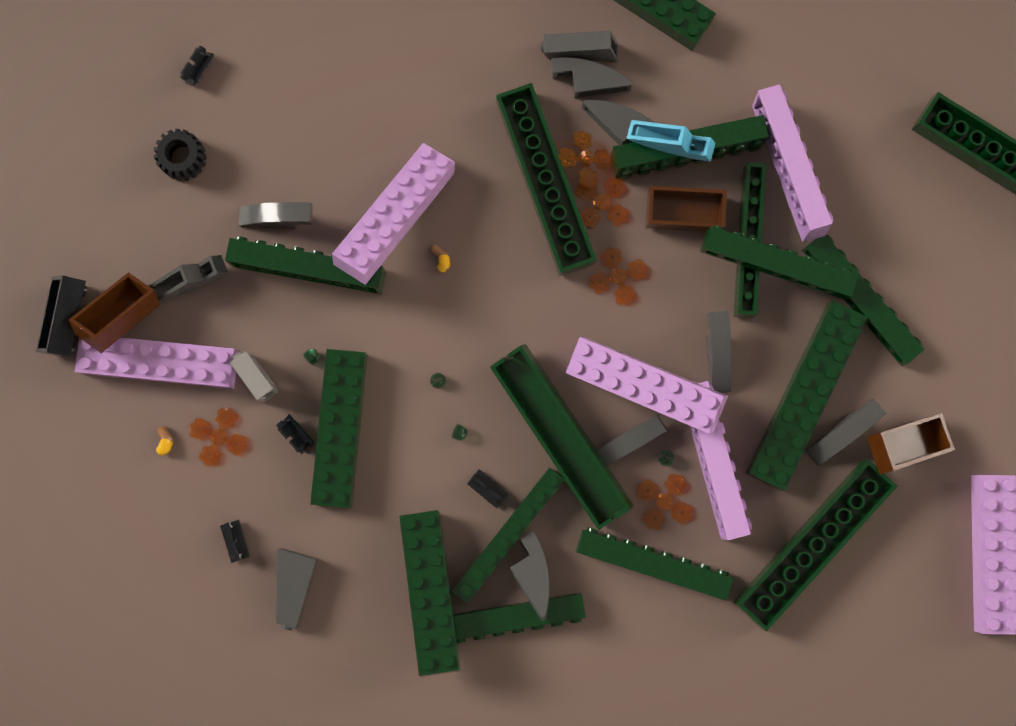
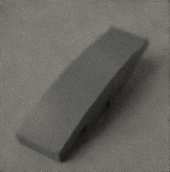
[597,414,667,466]

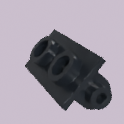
[180,46,214,86]
[276,414,315,455]
[467,469,509,509]
[220,520,250,563]

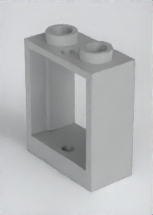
[230,351,280,403]

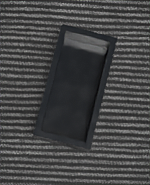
[36,275,87,357]

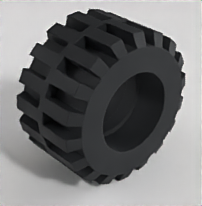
[154,129,207,181]

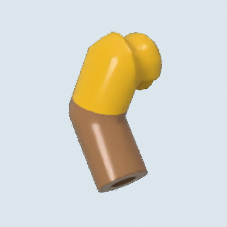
[430,244,450,272]
[156,426,173,456]

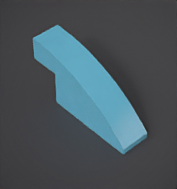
[627,120,715,162]

